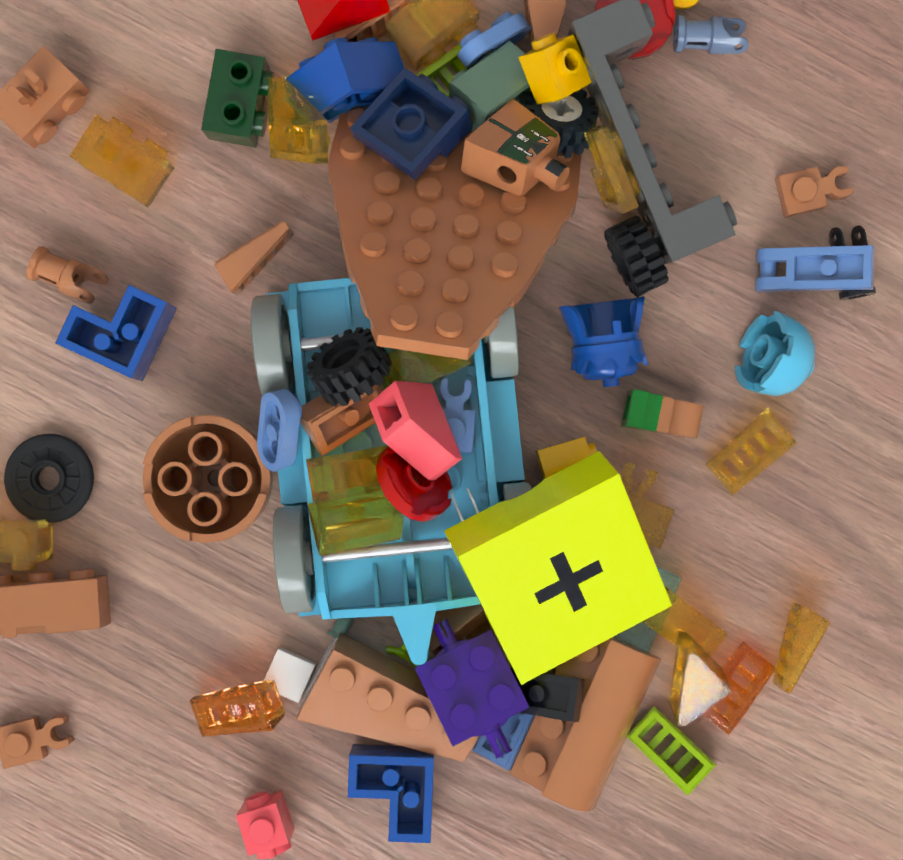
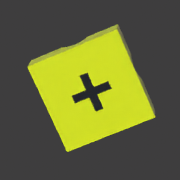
[444,451,672,685]

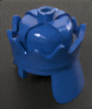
[559,297,649,387]

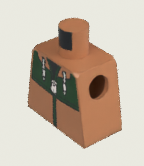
[461,99,570,196]

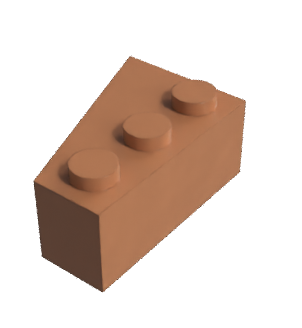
[0,569,111,639]

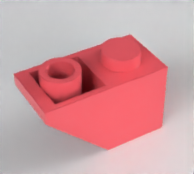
[369,381,462,480]

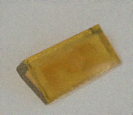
[308,489,404,556]

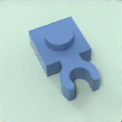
[440,378,476,453]

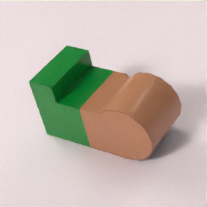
[621,389,704,438]

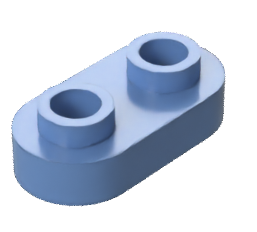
[457,12,531,70]
[257,389,302,472]

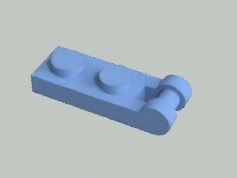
[755,245,875,292]

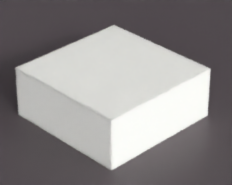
[261,647,317,703]

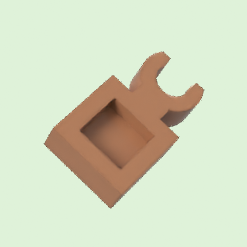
[775,166,854,218]
[0,715,74,769]

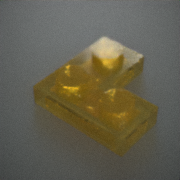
[583,126,639,214]

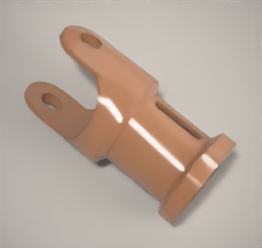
[26,246,108,304]

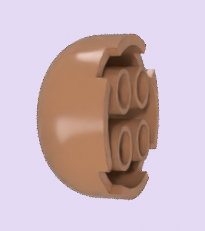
[142,415,273,543]

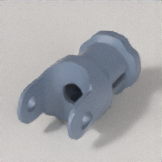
[673,15,749,55]

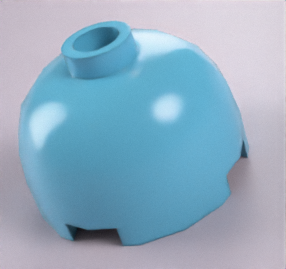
[735,311,815,396]

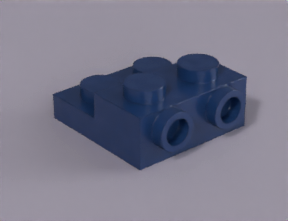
[350,67,473,180]

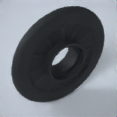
[4,434,94,523]

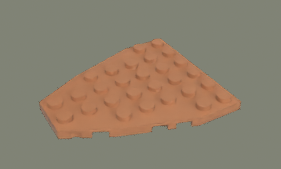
[327,108,582,360]

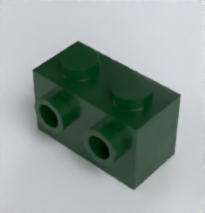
[201,49,275,148]

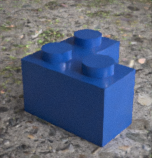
[286,37,404,125]
[55,285,177,381]
[348,744,434,843]

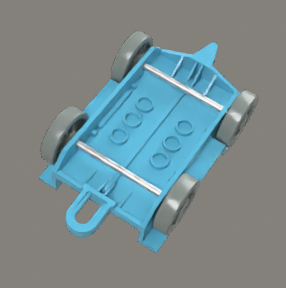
[251,278,532,665]

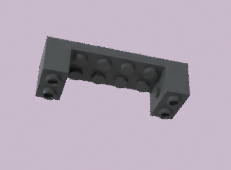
[568,0,737,265]

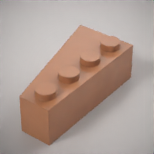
[296,632,479,762]

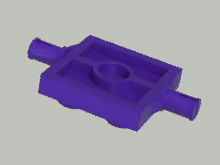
[415,619,529,759]

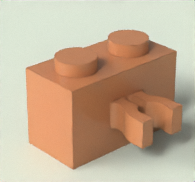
[0,46,90,149]

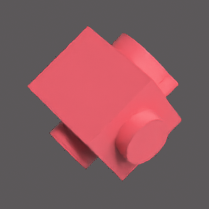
[236,791,295,859]

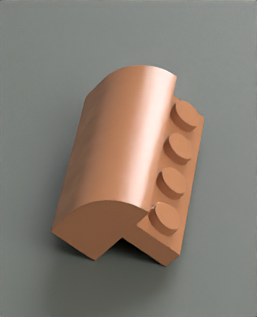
[509,637,661,812]

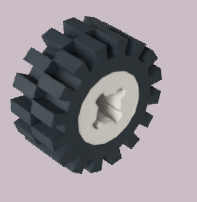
[524,89,599,158]

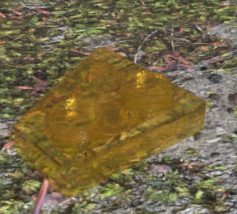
[267,77,330,164]

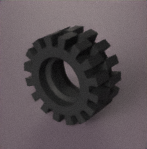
[604,215,669,297]
[307,327,392,406]

